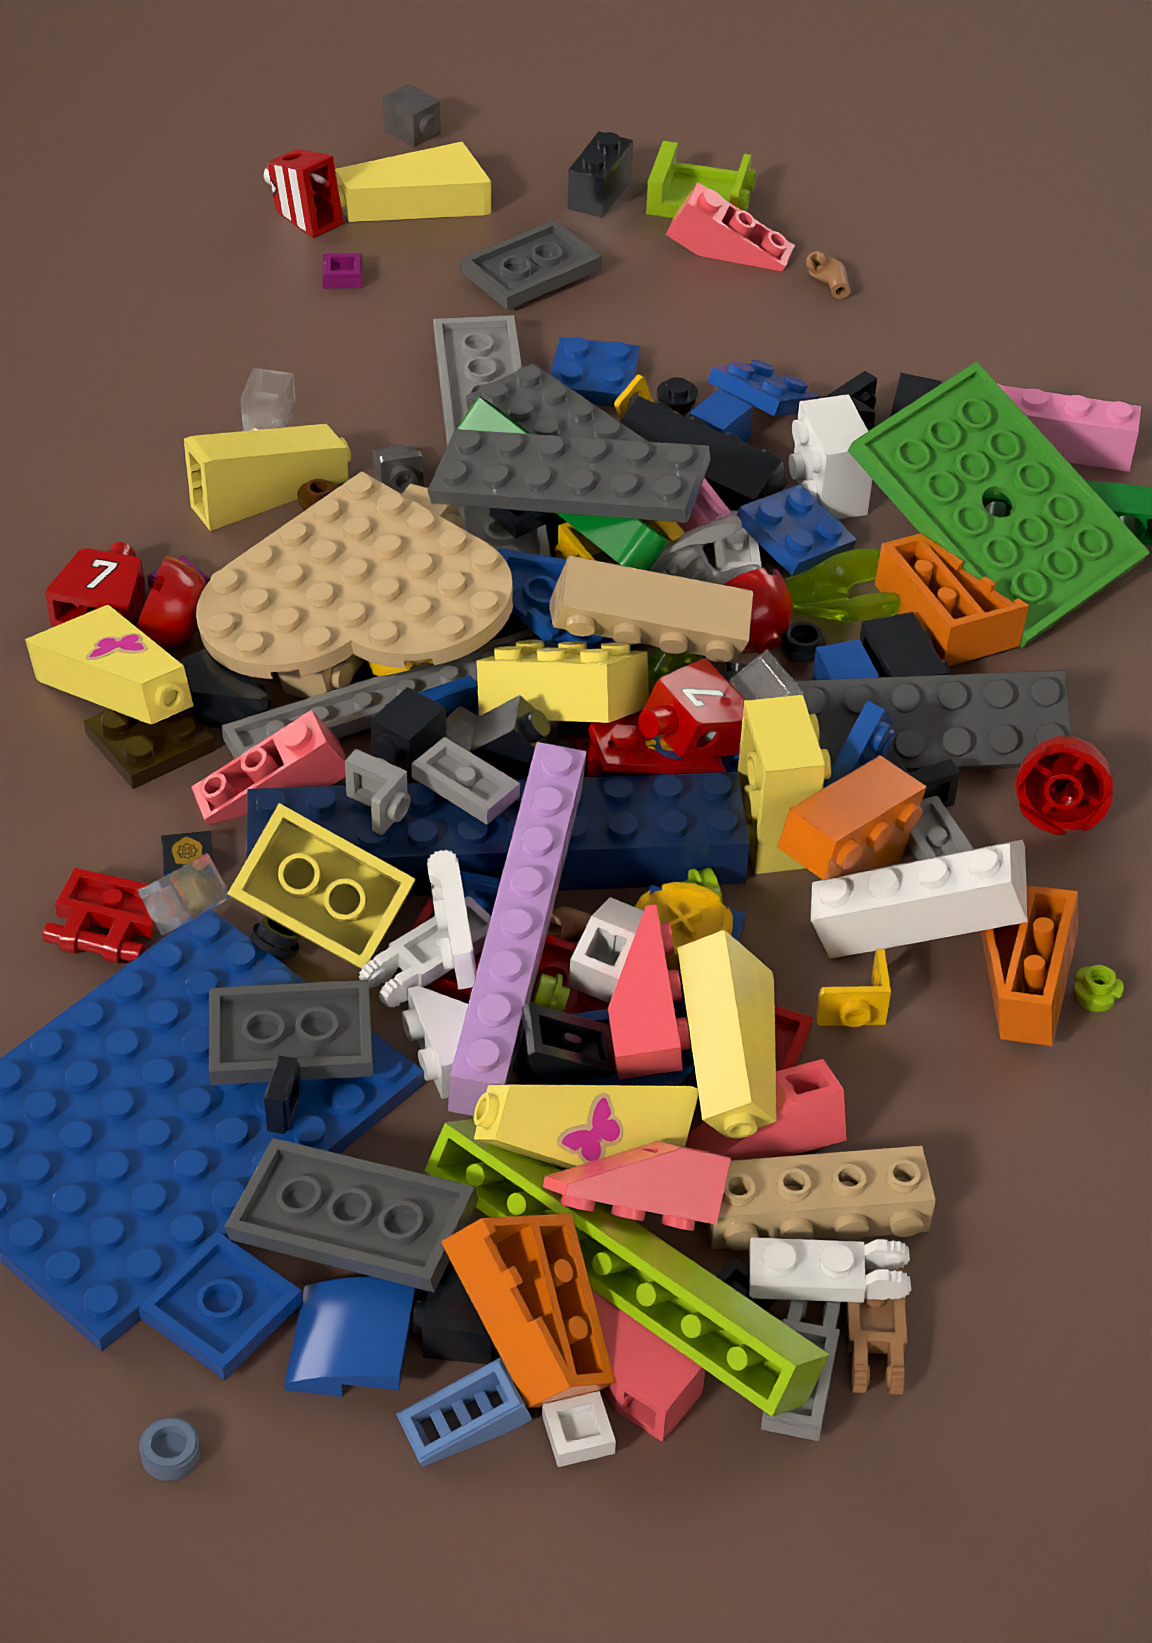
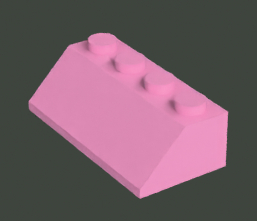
[997,383,1141,472]

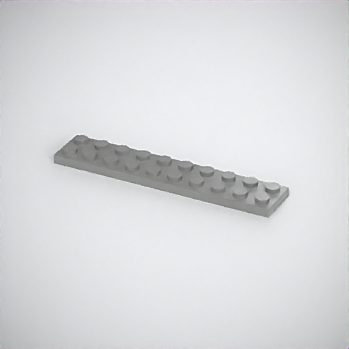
[433,315,551,557]

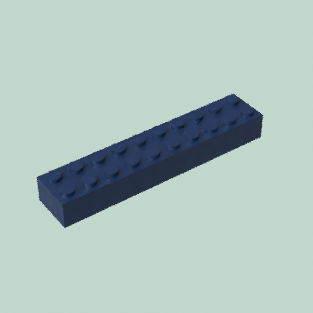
[246,772,749,896]

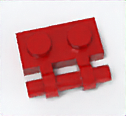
[42,867,170,964]

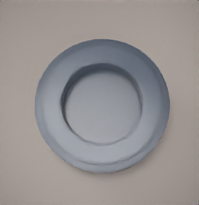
[139,1417,201,1481]

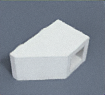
[568,897,644,1003]
[402,985,468,1099]

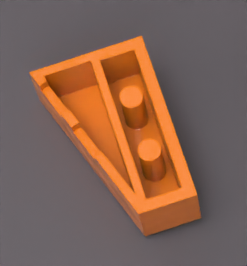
[874,533,1030,666]
[777,755,926,881]
[980,885,1078,1046]
[441,1213,615,1408]

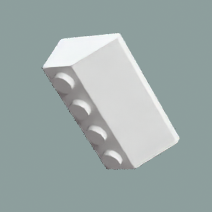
[811,840,1028,959]

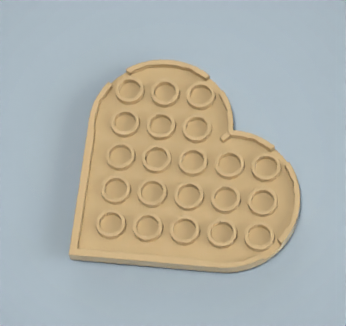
[196,471,513,679]

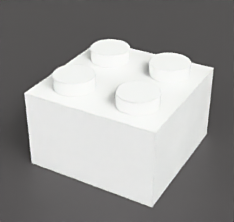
[788,394,872,519]

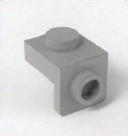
[345,749,411,835]

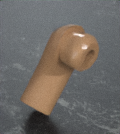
[806,251,851,300]
[547,906,592,941]

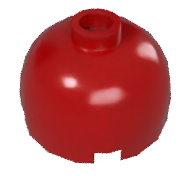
[136,555,206,650]
[723,568,793,654]
[1016,736,1113,835]

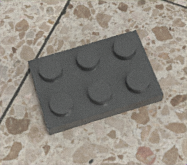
[460,220,602,310]
[209,980,373,1085]

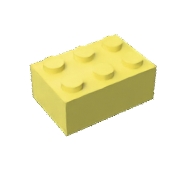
[477,640,649,723]
[738,695,831,874]
[227,803,415,970]

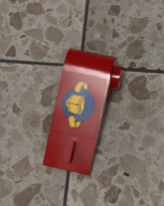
[588,723,727,774]

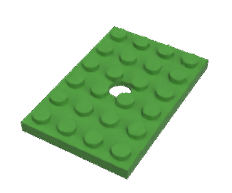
[848,361,1150,648]

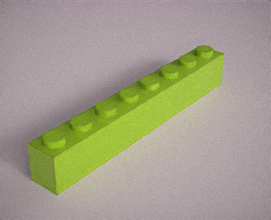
[424,1119,830,1417]

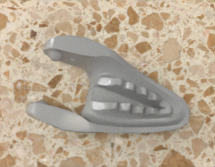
[650,516,760,585]

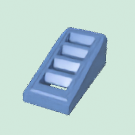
[396,1358,532,1467]

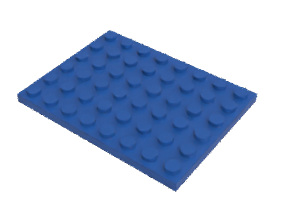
[0,906,424,1352]

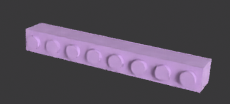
[448,742,586,1116]

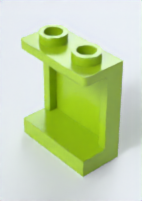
[646,141,757,218]

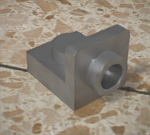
[371,444,424,493]

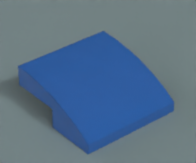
[284,1277,417,1397]

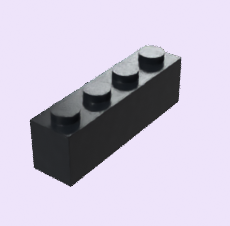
[620,396,787,511]

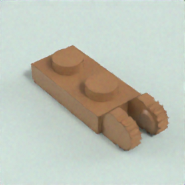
[845,1267,907,1394]

